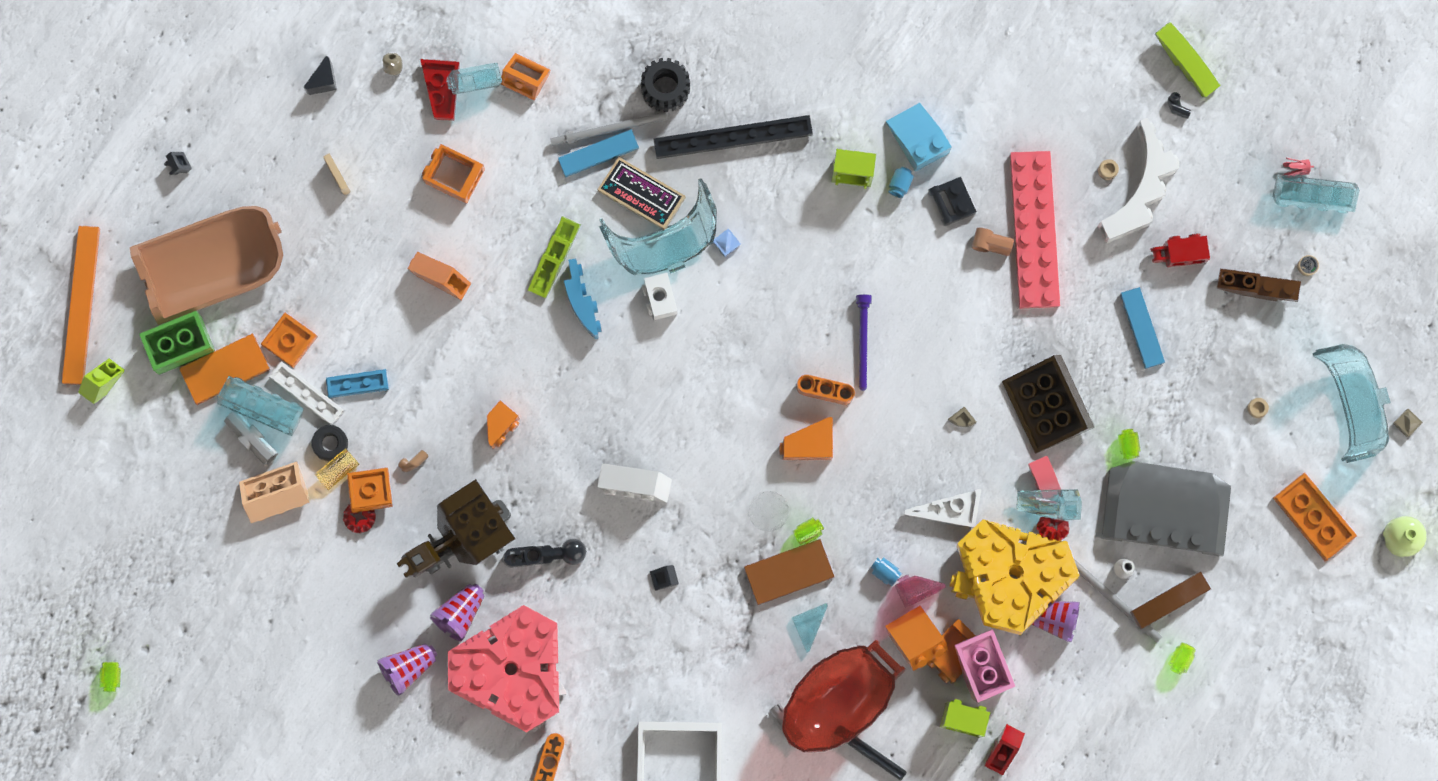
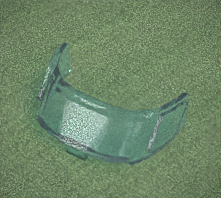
[599,178,717,275]
[1312,344,1391,463]

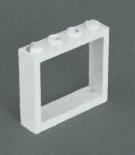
[637,722,722,781]

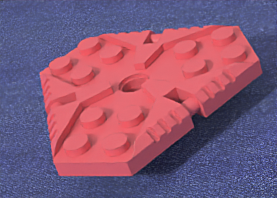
[448,605,559,733]

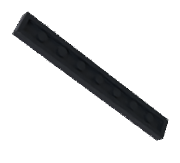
[653,115,813,159]

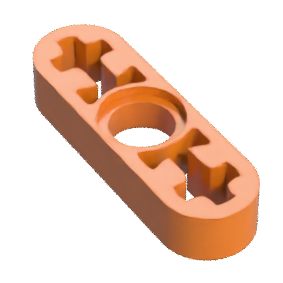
[534,733,565,781]

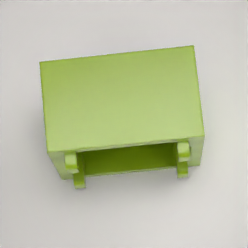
[831,149,876,189]
[940,699,990,738]

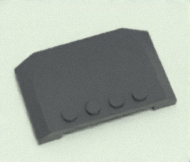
[1101,461,1231,557]

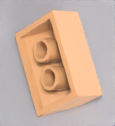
[239,461,310,523]

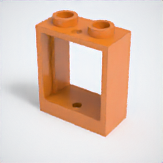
[422,144,485,204]

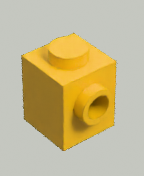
[949,571,982,600]

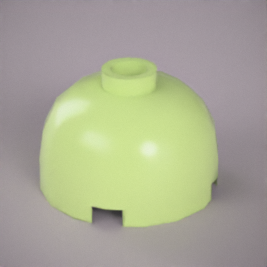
[1383,516,1427,557]

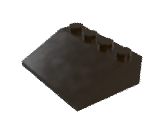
[1002,355,1095,454]

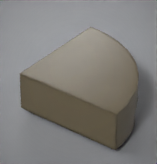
[948,407,977,427]

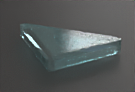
[792,603,828,653]

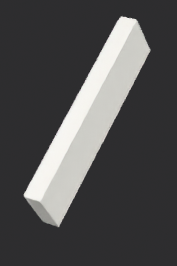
[269,361,344,425]

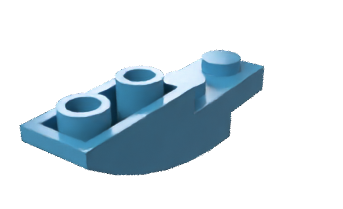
[564,259,602,339]

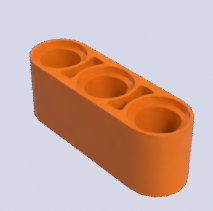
[797,375,855,405]

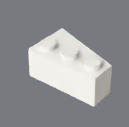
[597,463,672,503]

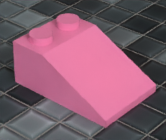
[955,629,1015,703]

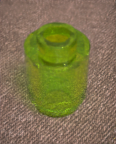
[1118,429,1141,459]
[792,517,824,545]
[1168,642,1196,675]
[99,662,121,692]

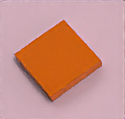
[261,312,318,368]
[347,467,393,513]

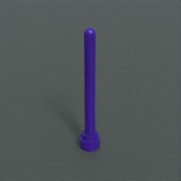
[856,294,872,391]

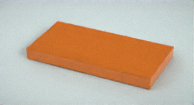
[179,333,271,405]
[1273,473,1357,561]

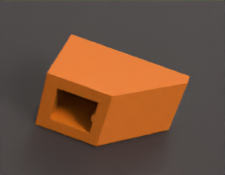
[487,400,520,449]

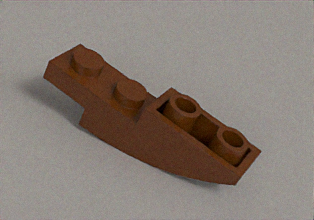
[1217,268,1301,302]

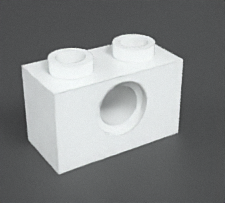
[641,273,678,320]

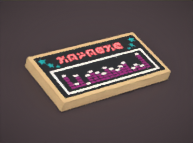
[597,157,686,230]

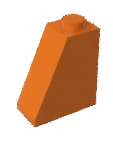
[407,252,471,300]
[779,417,833,460]

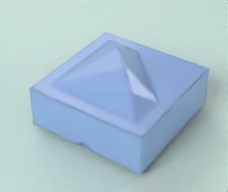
[713,229,741,257]

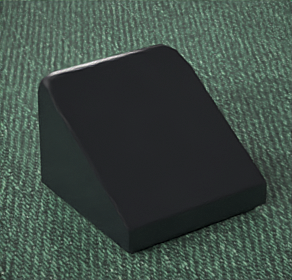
[650,565,679,591]

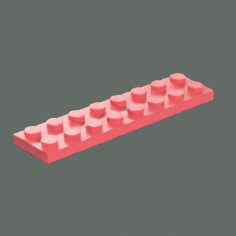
[1010,151,1060,309]

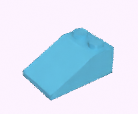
[886,103,952,172]

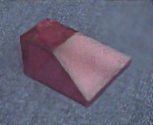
[895,575,946,608]

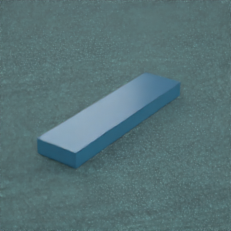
[558,129,639,177]
[1120,287,1165,369]

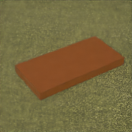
[744,539,834,605]

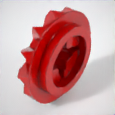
[343,504,376,533]
[1037,513,1070,541]

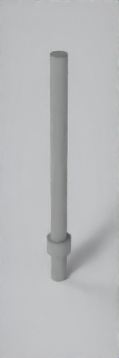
[550,112,667,146]
[1074,559,1162,643]

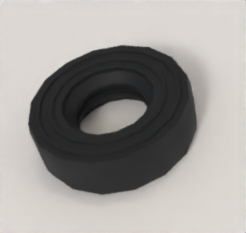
[311,425,348,461]

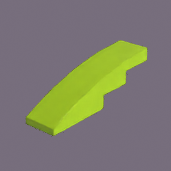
[1155,22,1221,98]
[528,216,581,298]

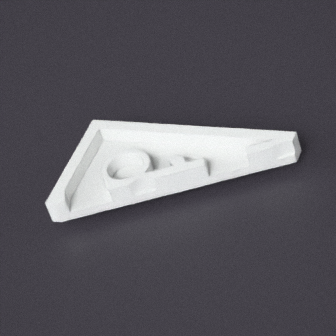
[904,489,981,528]

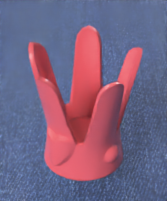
[1283,157,1314,178]

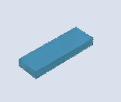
[326,369,389,398]

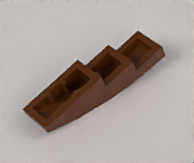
[1130,572,1211,630]

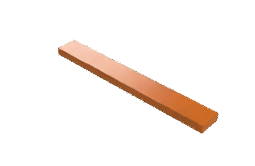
[62,226,100,385]

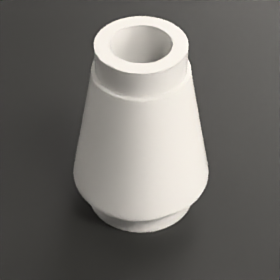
[1114,559,1135,579]

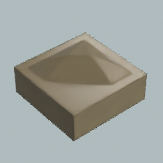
[1393,409,1423,437]

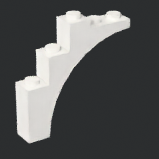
[1098,118,1180,244]

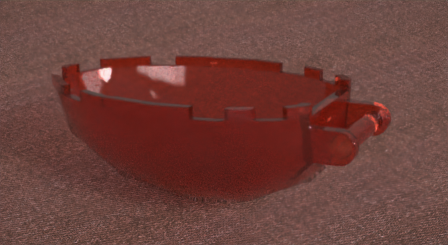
[782,640,906,753]

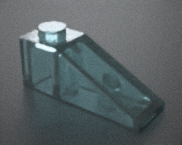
[1016,489,1082,520]

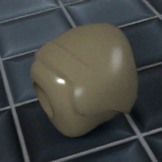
[382,53,403,75]

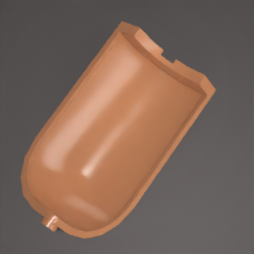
[129,206,283,325]

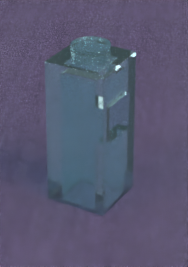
[447,63,502,95]

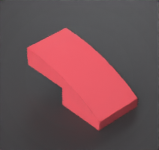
[1028,456,1062,502]

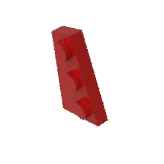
[420,59,460,121]

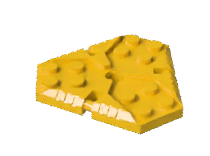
[956,519,1080,635]

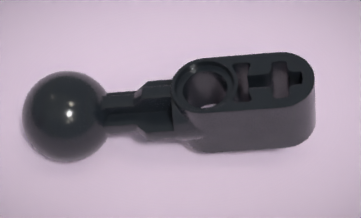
[503,539,586,568]

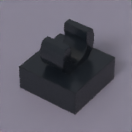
[164,152,192,175]

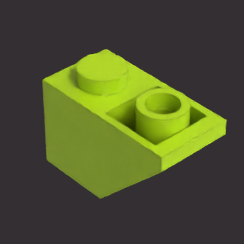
[78,358,125,404]

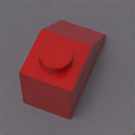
[985,724,1025,775]

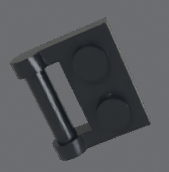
[928,177,977,226]

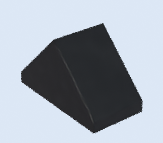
[303,56,337,95]

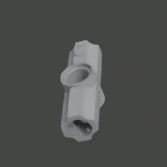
[224,410,278,466]

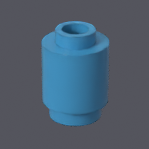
[888,167,914,198]
[871,557,902,586]

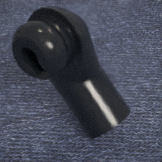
[1167,92,1192,119]

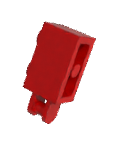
[1150,233,1210,267]

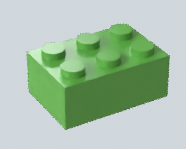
[139,311,215,375]

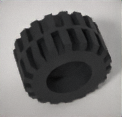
[641,58,690,112]

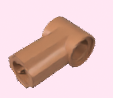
[972,228,1014,256]

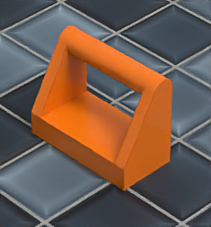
[499,53,551,101]

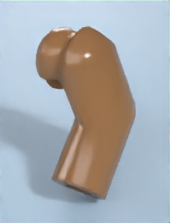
[398,450,428,472]

